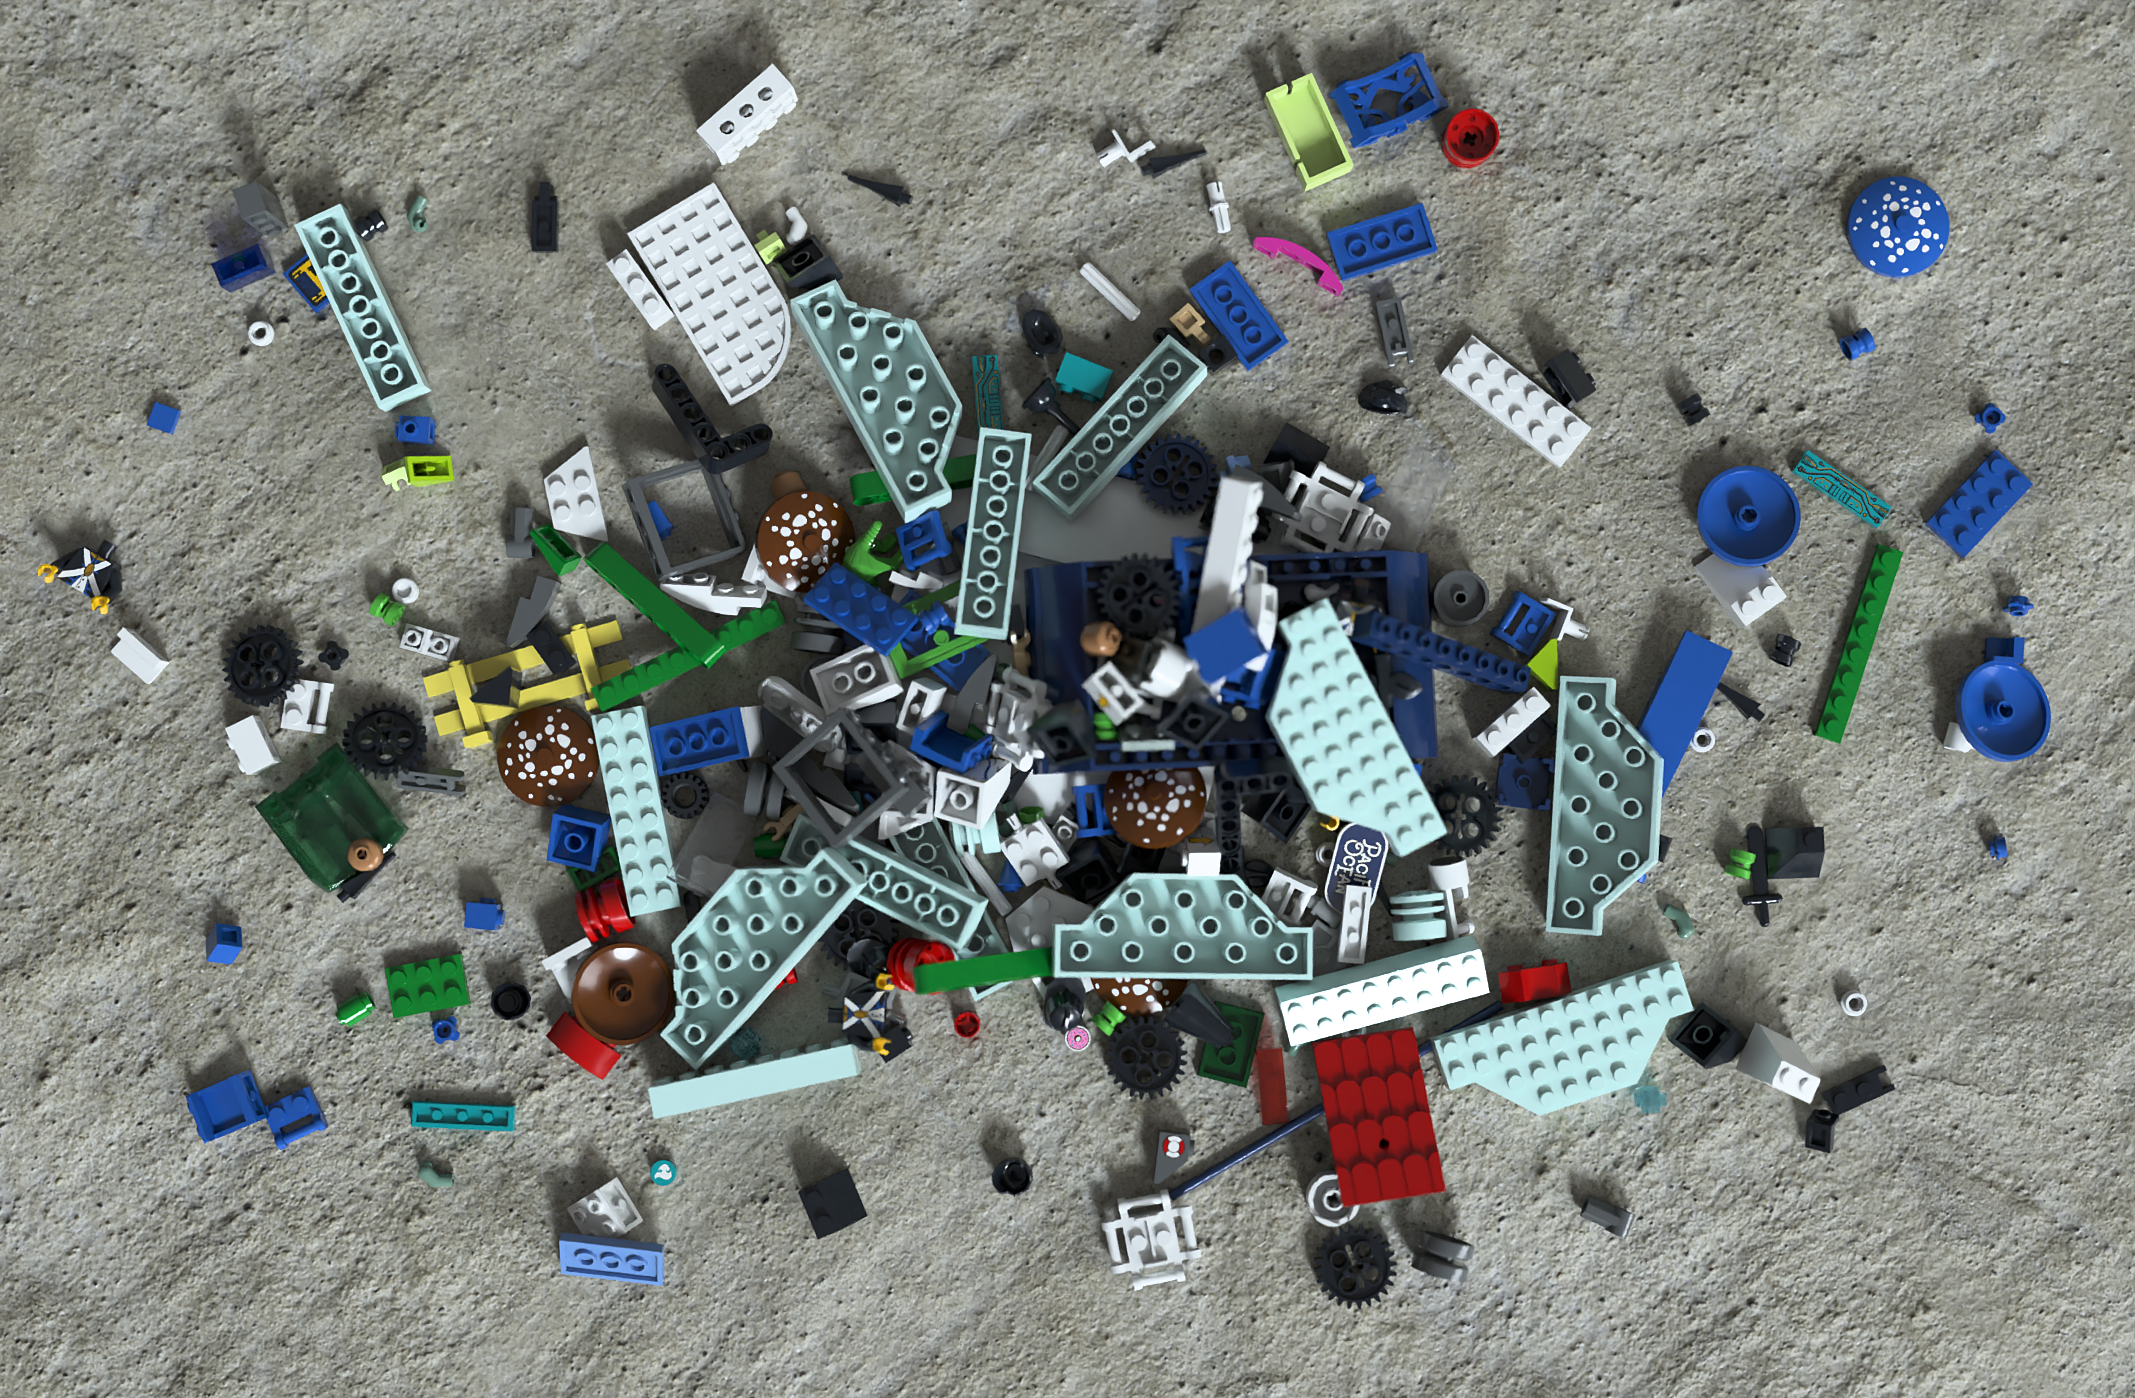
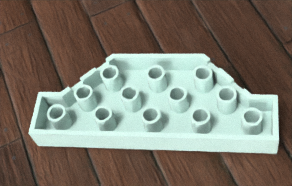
[790,279,962,524]
[1265,598,1447,857]
[1546,676,1664,936]
[660,846,869,1070]
[1052,873,1313,980]
[1429,959,1694,1116]

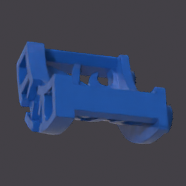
[1329,51,1449,148]
[1171,535,1243,642]

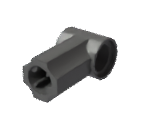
[506,508,536,558]
[928,522,962,576]
[1580,1196,1636,1239]

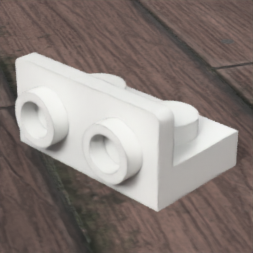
[1337,510,1391,552]

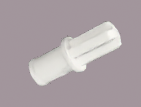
[1206,182,1231,233]

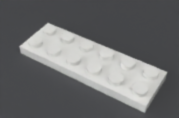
[1440,335,1591,469]

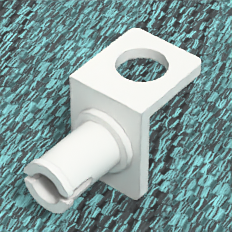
[1096,128,1155,167]
[1538,598,1590,641]

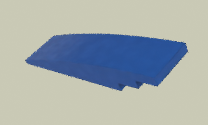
[1636,630,1733,798]

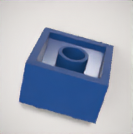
[547,804,611,872]

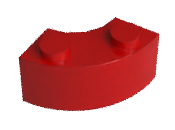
[1498,958,1572,1003]
[546,1012,622,1080]

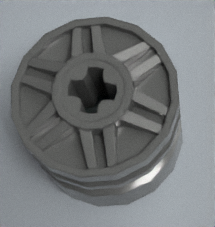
[790,605,845,656]

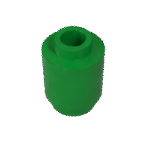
[754,833,789,859]
[335,991,376,1027]

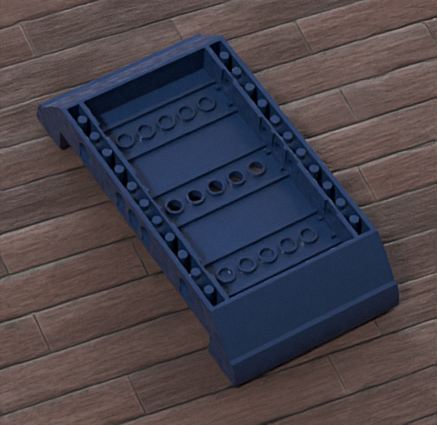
[1024,550,1439,775]

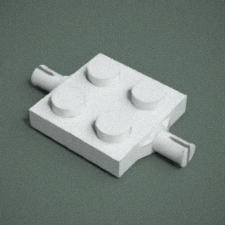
[1000,813,1070,890]

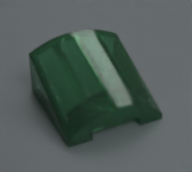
[255,742,409,893]

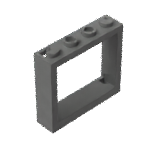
[622,459,747,581]
[772,708,911,848]

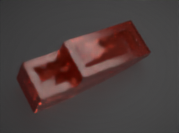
[1255,1046,1288,1125]

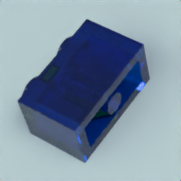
[211,244,276,293]

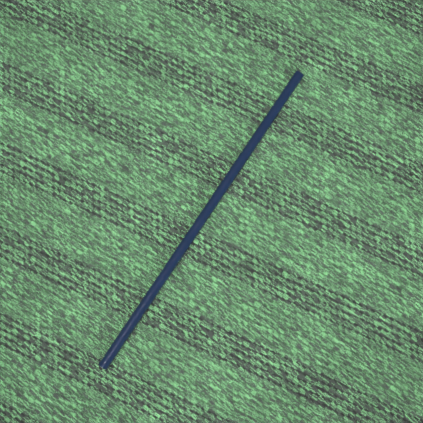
[1168,1001,1503,1201]

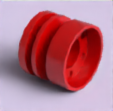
[1441,108,1499,169]
[574,877,636,942]
[887,937,956,995]

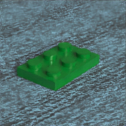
[385,954,471,1018]

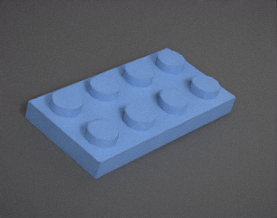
[559,1233,664,1286]

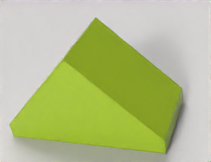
[404,456,454,487]
[1524,639,1558,691]

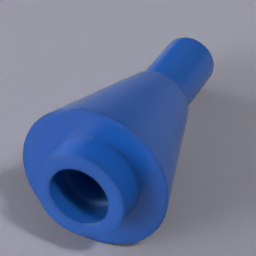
[998,858,1023,892]

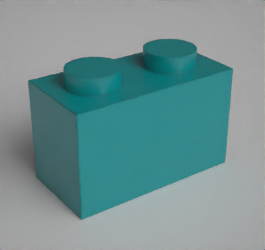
[1055,352,1113,404]

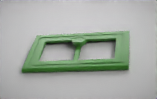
[890,579,990,679]

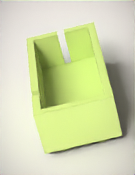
[1264,73,1353,192]

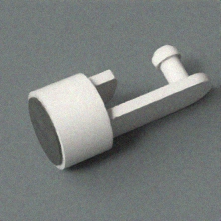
[1428,856,1475,941]

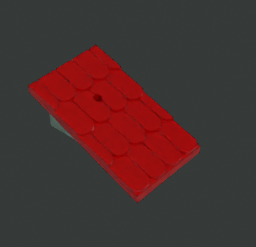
[1312,1027,1446,1207]

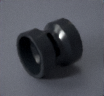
[353,207,389,242]
[1676,393,1711,427]
[1767,633,1802,667]

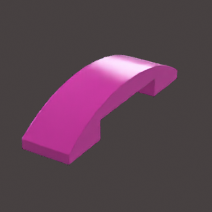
[1252,237,1343,298]

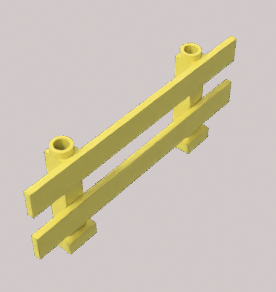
[423,620,632,748]

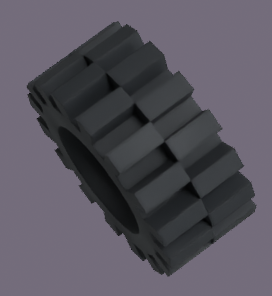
[661,773,710,819]

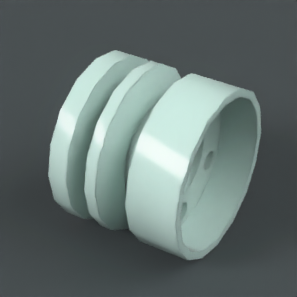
[949,809,1001,858]
[1390,890,1447,941]

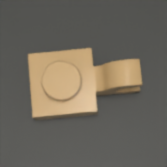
[1169,303,1211,349]
[1009,629,1031,677]
[763,803,805,843]

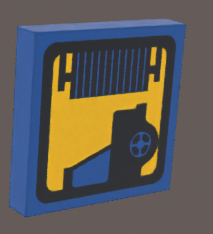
[283,254,330,313]

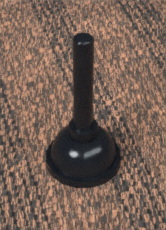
[1021,377,1081,437]

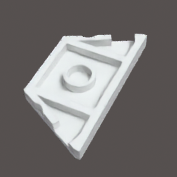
[544,446,610,542]
[878,740,937,840]
[1006,885,1094,952]

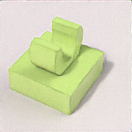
[754,229,787,265]
[382,458,411,491]

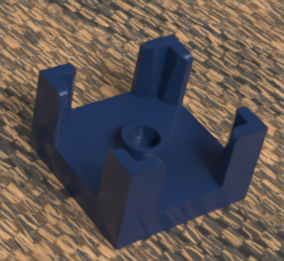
[1494,754,1555,811]

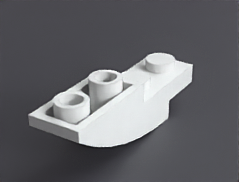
[1243,561,1277,671]
[660,573,767,615]

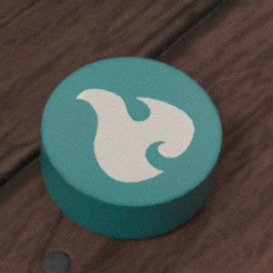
[650,1159,677,1186]

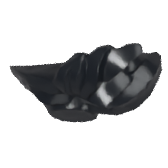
[1022,309,1063,360]
[1358,380,1408,415]

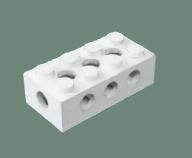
[696,64,798,165]

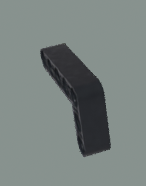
[652,364,773,475]
[1213,757,1292,875]

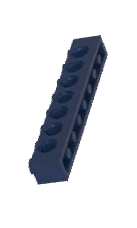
[1350,611,1531,695]

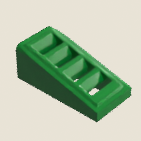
[529,523,582,576]
[567,845,621,892]

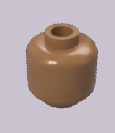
[770,470,807,500]
[1080,622,1120,657]
[347,838,384,871]

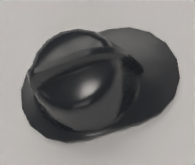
[847,939,892,985]
[1043,977,1086,1034]

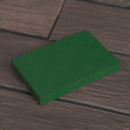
[1197,1001,1265,1088]

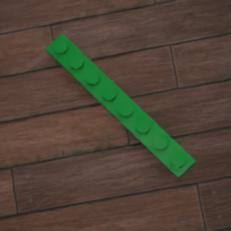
[1814,544,1903,744]
[590,600,787,712]

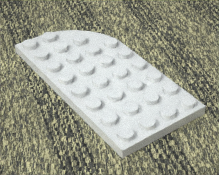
[627,182,791,406]

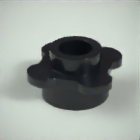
[318,641,349,671]

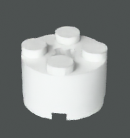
[1134,637,1193,698]
[1306,1171,1359,1227]

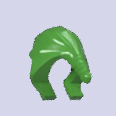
[842,521,904,587]

